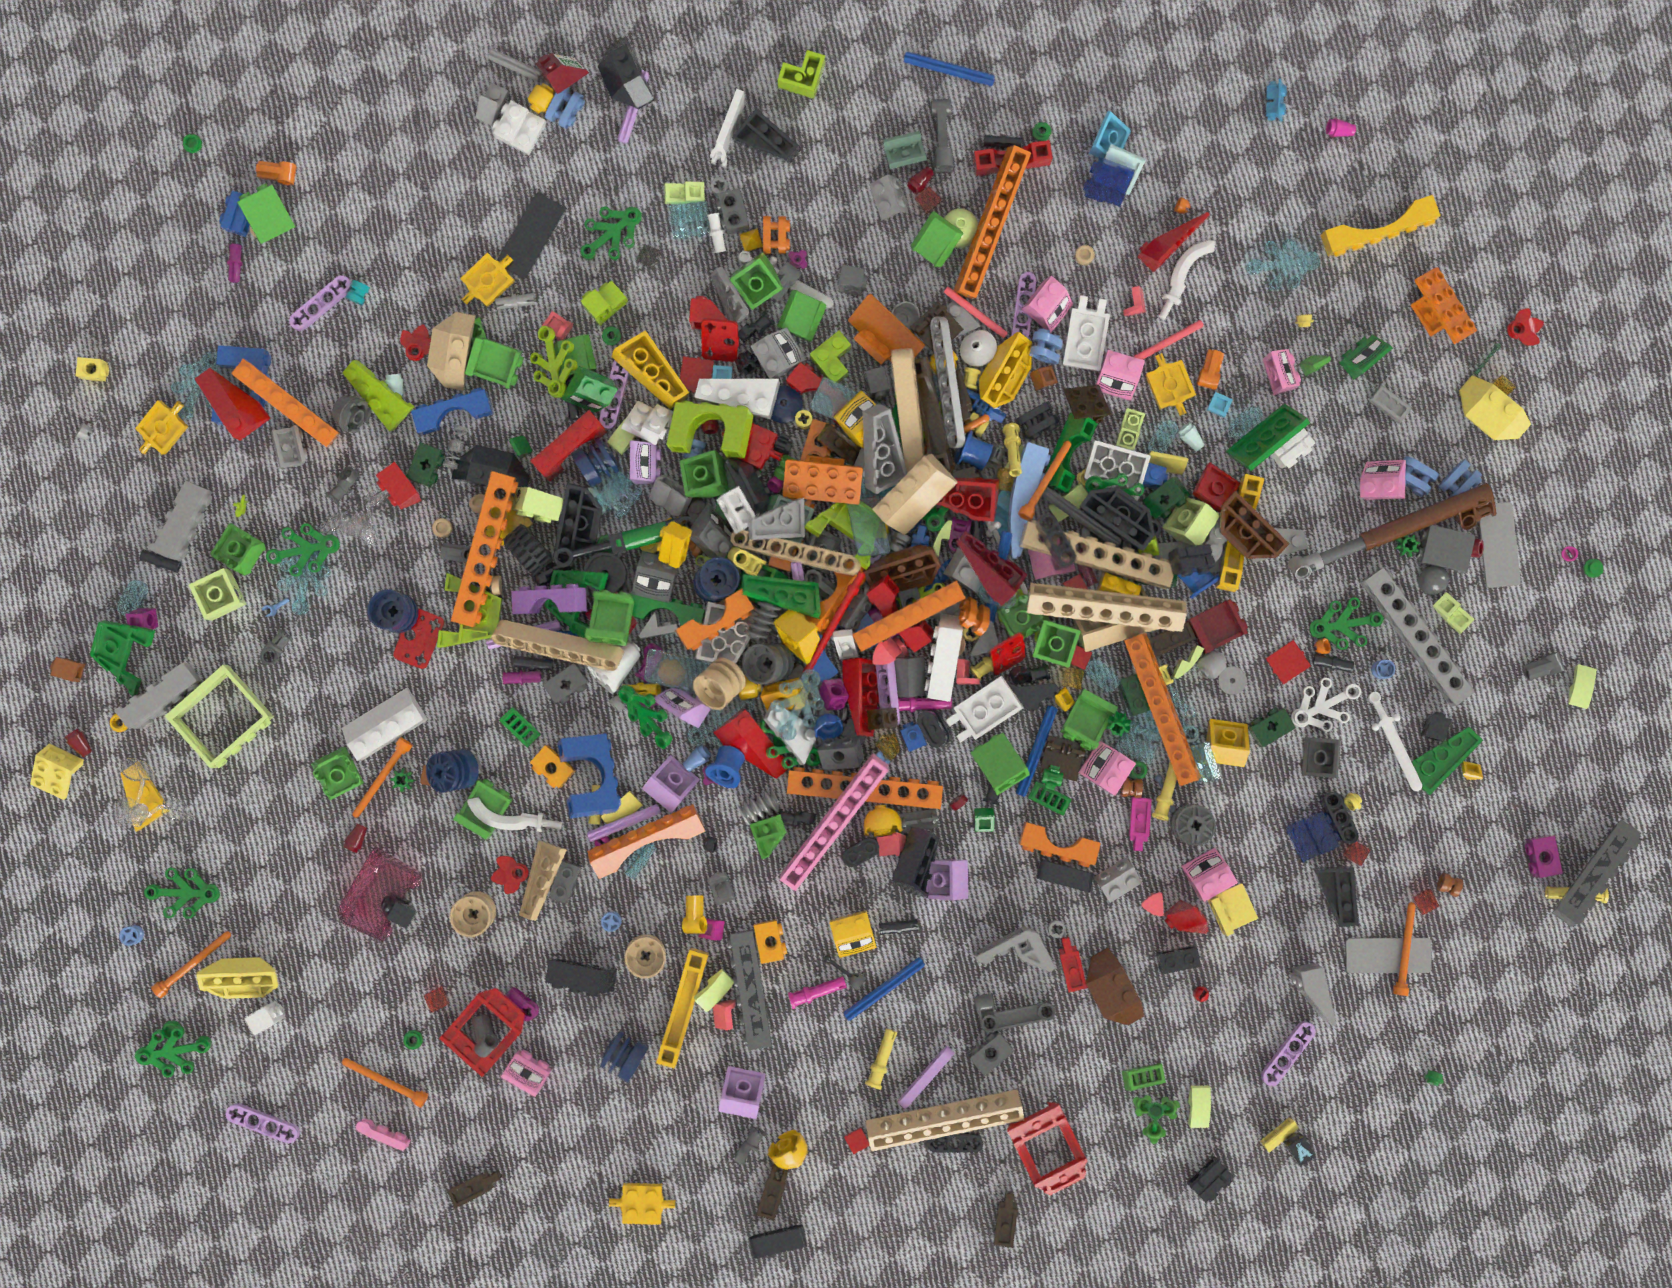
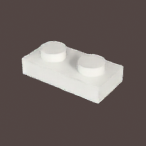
[833,629,859,659]

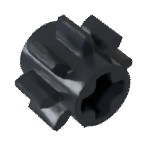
[735,351,760,375]
[774,433,793,456]

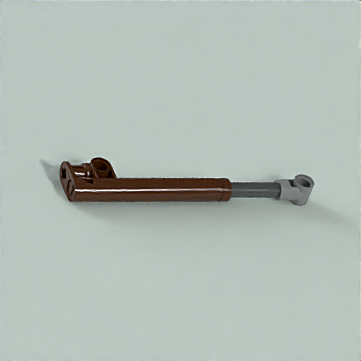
[1288,483,1497,580]

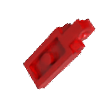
[1059,936,1087,992]

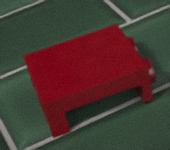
[1186,599,1248,654]

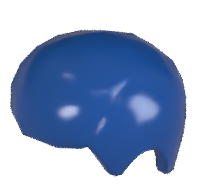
[814,713,843,741]

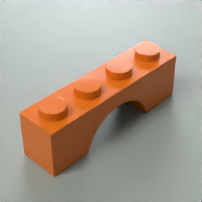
[803,561,866,635]
[675,589,754,651]
[1018,822,1101,868]

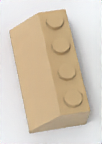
[872,454,958,535]
[1073,589,1157,652]

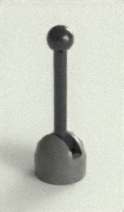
[824,955,866,991]

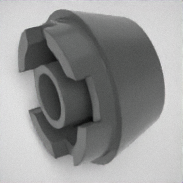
[332,395,371,433]

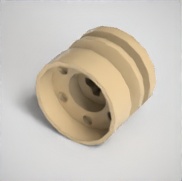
[693,658,745,710]
[450,891,496,937]
[625,934,666,978]

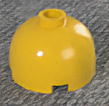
[863,805,902,837]
[768,1130,807,1169]

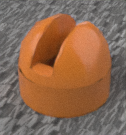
[1174,197,1191,214]
[1314,638,1331,654]

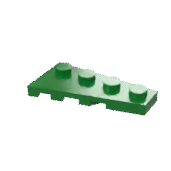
[742,574,821,619]
[1400,727,1483,795]

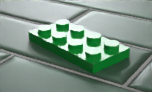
[1226,403,1310,471]

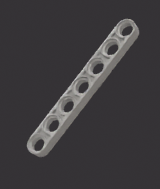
[930,317,965,448]

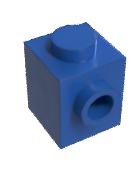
[1143,463,1168,490]
[900,721,927,752]

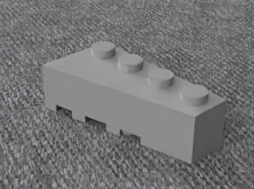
[863,404,907,494]

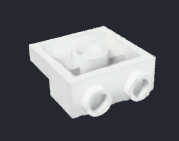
[492,101,547,155]
[621,401,673,445]

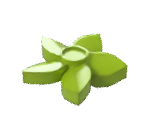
[233,495,248,517]

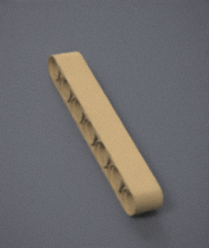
[892,348,925,473]
[731,530,861,575]
[491,620,624,671]

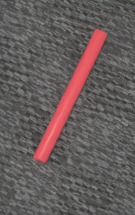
[943,287,1008,339]
[1134,320,1204,360]

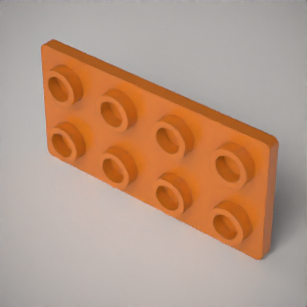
[1411,267,1477,344]
[848,294,925,365]
[783,455,863,505]

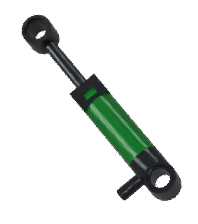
[554,516,694,567]

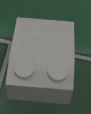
[943,547,989,602]
[1290,963,1337,1026]

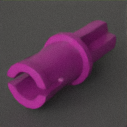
[227,244,243,283]
[502,670,542,685]

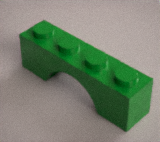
[1045,412,1098,493]
[629,592,705,627]

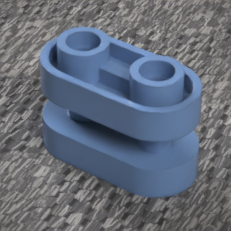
[545,88,585,129]
[1029,329,1063,364]
[1403,456,1439,497]
[1438,459,1482,497]

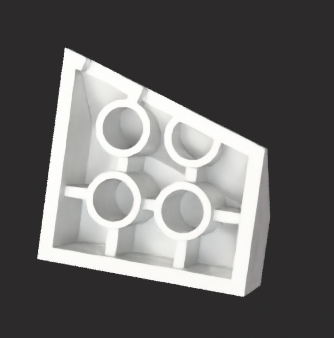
[1084,440,1151,501]
[694,602,758,664]

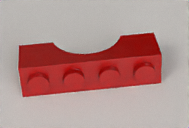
[973,140,1053,176]
[786,362,851,428]
[866,575,934,653]

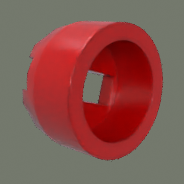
[1193,986,1209,1002]

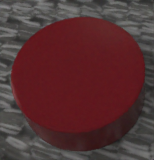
[1471,538,1484,558]
[949,793,968,811]

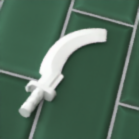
[1158,240,1215,320]
[467,797,562,832]

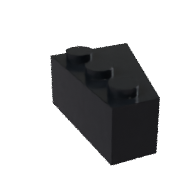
[732,108,802,164]
[892,827,939,898]
[1313,866,1359,927]
[545,958,617,997]

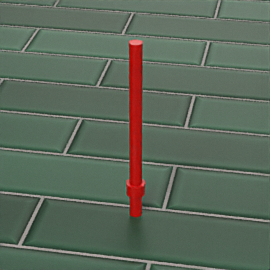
[803,571,866,675]

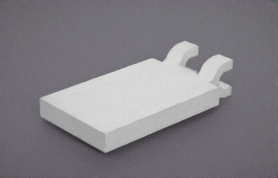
[710,89,745,169]
[1062,296,1110,372]
[945,676,1024,743]

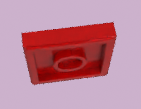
[1192,462,1240,513]

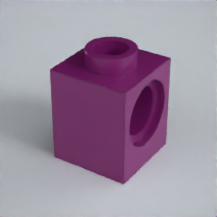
[126,608,159,629]
[818,678,849,710]

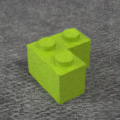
[778,50,825,99]
[581,281,629,326]
[810,330,851,388]

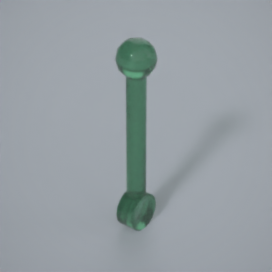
[1474,343,1501,375]

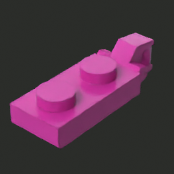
[1129,797,1152,851]

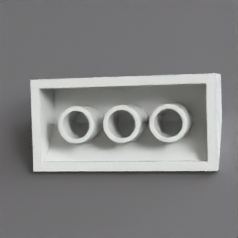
[342,687,428,761]

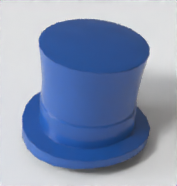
[954,431,993,471]
[1177,572,1220,599]
[705,746,745,788]

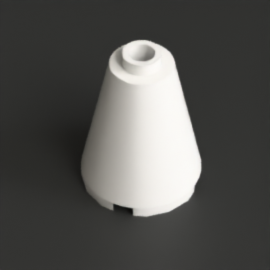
[587,642,641,694]

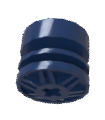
[571,437,620,488]
[693,557,740,603]
[367,589,418,633]
[426,748,479,793]
[599,1031,649,1083]

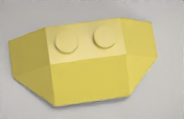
[1459,376,1531,440]
[196,957,279,999]

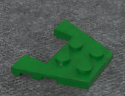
[544,569,608,639]
[90,620,155,696]

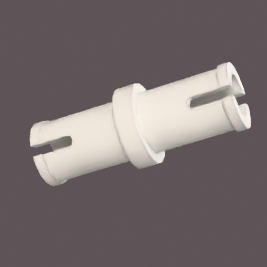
[707,213,726,253]

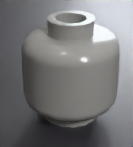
[1197,651,1226,679]

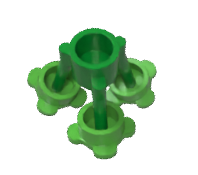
[1133,1095,1180,1144]

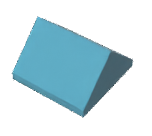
[1089,111,1131,160]

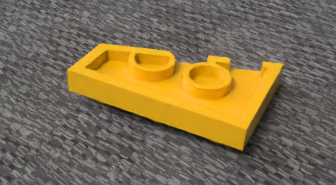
[121,762,170,832]

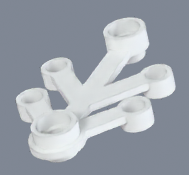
[1291,678,1361,732]

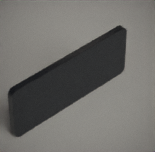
[497,193,565,279]

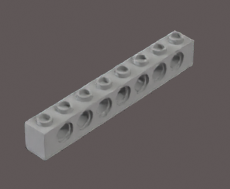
[1360,567,1475,706]

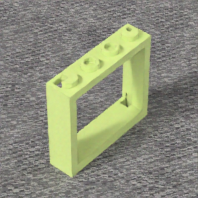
[165,665,274,768]

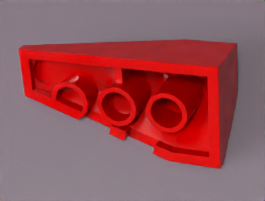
[1138,212,1210,272]
[195,368,271,441]
[937,478,999,522]
[842,658,886,737]
[713,708,789,779]
[1163,900,1209,934]

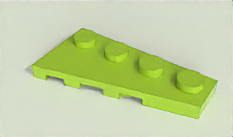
[342,360,415,432]

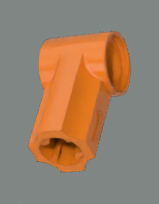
[256,161,297,185]
[1197,349,1224,390]

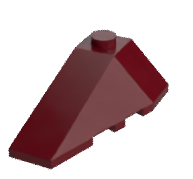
[957,531,1027,606]

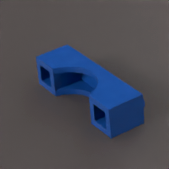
[411,388,494,436]

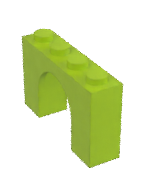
[666,401,753,459]

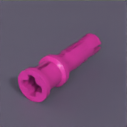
[898,697,952,713]
[788,976,847,1009]

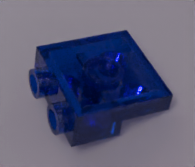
[1083,157,1135,207]
[1284,811,1340,862]

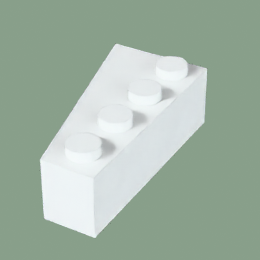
[695,379,780,420]
[924,613,963,702]

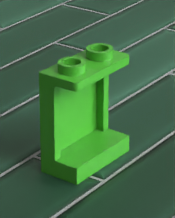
[236,184,295,244]
[465,336,524,389]
[585,590,634,646]
[1060,689,1118,750]
[971,733,1030,795]
[453,778,513,839]

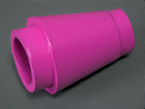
[1326,118,1356,137]

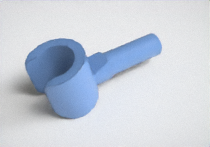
[262,598,289,617]

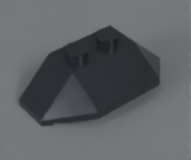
[597,36,655,110]
[451,445,530,491]
[723,457,772,516]
[553,483,603,560]
[1079,487,1155,551]

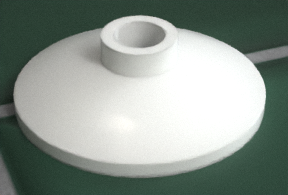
[960,330,997,367]

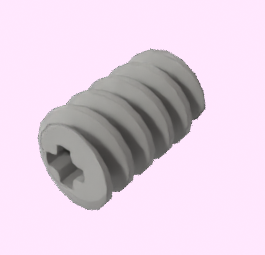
[737,788,780,825]

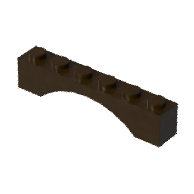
[914,357,955,472]

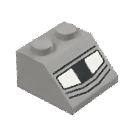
[751,327,806,379]

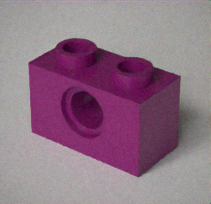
[1525,835,1563,878]

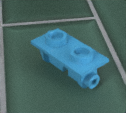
[1266,78,1287,122]

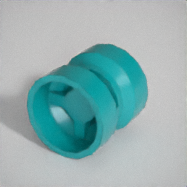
[345,280,370,305]

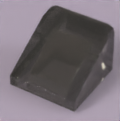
[635,244,661,270]

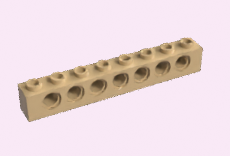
[1019,520,1174,589]
[1027,583,1187,631]
[865,1089,1024,1151]

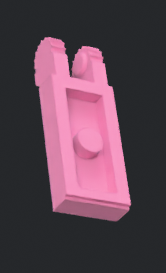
[356,1118,411,1151]

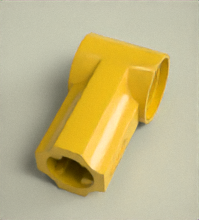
[682,895,707,934]

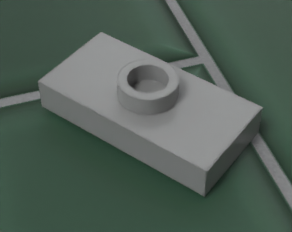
[1369,385,1412,423]

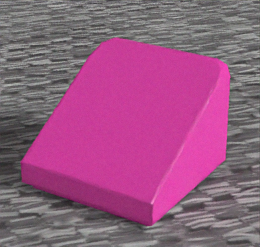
[699,918,725,940]

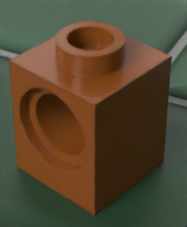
[50,657,85,682]

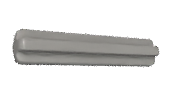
[488,49,542,81]

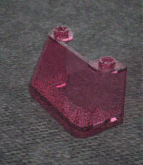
[337,847,422,942]

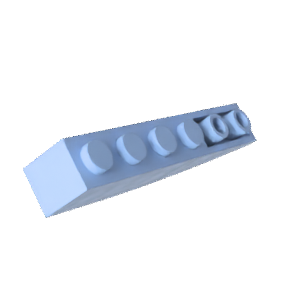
[1008,442,1051,560]

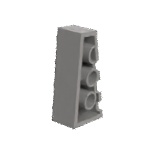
[147,480,212,561]
[114,662,202,729]

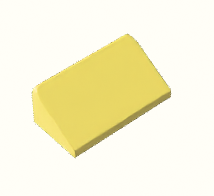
[1148,451,1188,475]
[601,791,643,824]
[1260,1117,1298,1152]

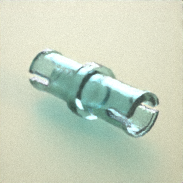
[624,843,657,880]

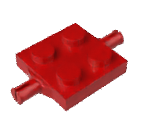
[722,423,783,470]

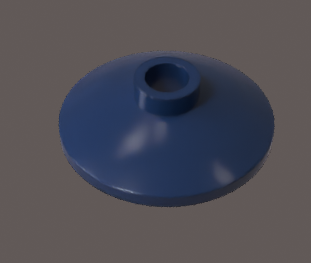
[771,386,803,424]

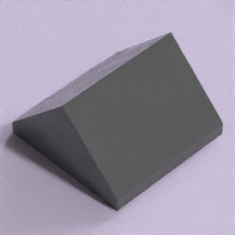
[802,530,842,575]
[967,621,1000,657]
[886,656,925,698]
[1302,737,1341,778]

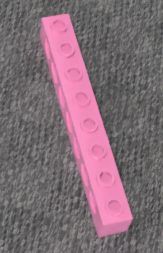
[780,753,888,891]

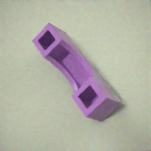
[511,584,587,614]

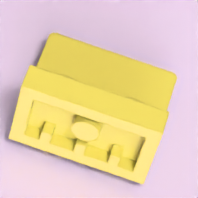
[30,744,84,800]
[1207,884,1258,936]

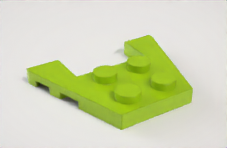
[805,502,880,570]
[437,573,503,648]

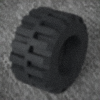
[503,524,553,575]

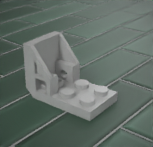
[973,926,1056,972]

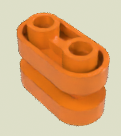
[763,216,790,254]
[958,597,990,636]

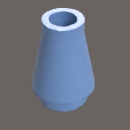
[682,745,712,772]

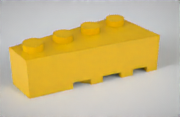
[611,330,689,409]

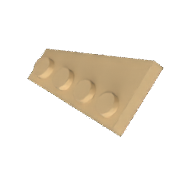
[519,840,567,921]

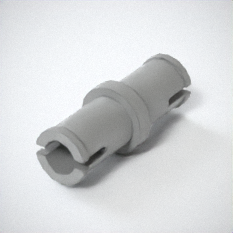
[495,293,535,311]

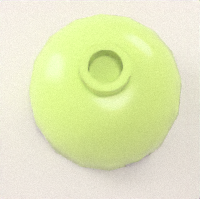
[944,208,978,248]

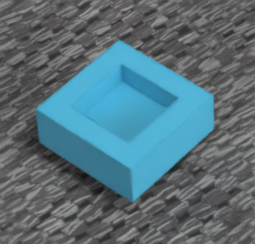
[712,365,733,379]
[1207,392,1233,418]

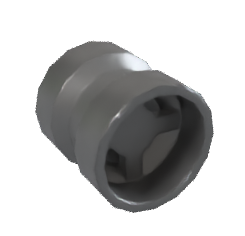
[887,532,912,552]

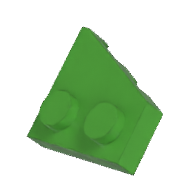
[750,815,787,859]

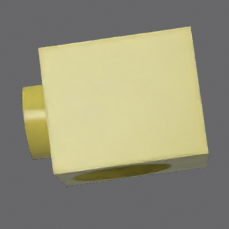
[76,357,109,381]

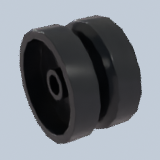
[584,552,628,594]

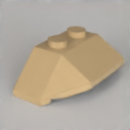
[427,312,476,391]

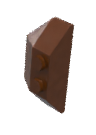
[1219,491,1290,559]
[863,544,941,595]
[1085,948,1144,1026]

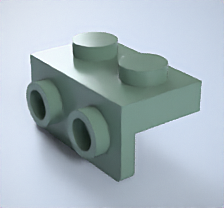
[883,131,926,169]

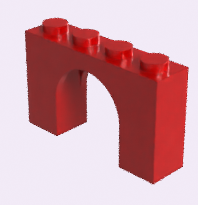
[531,410,607,482]

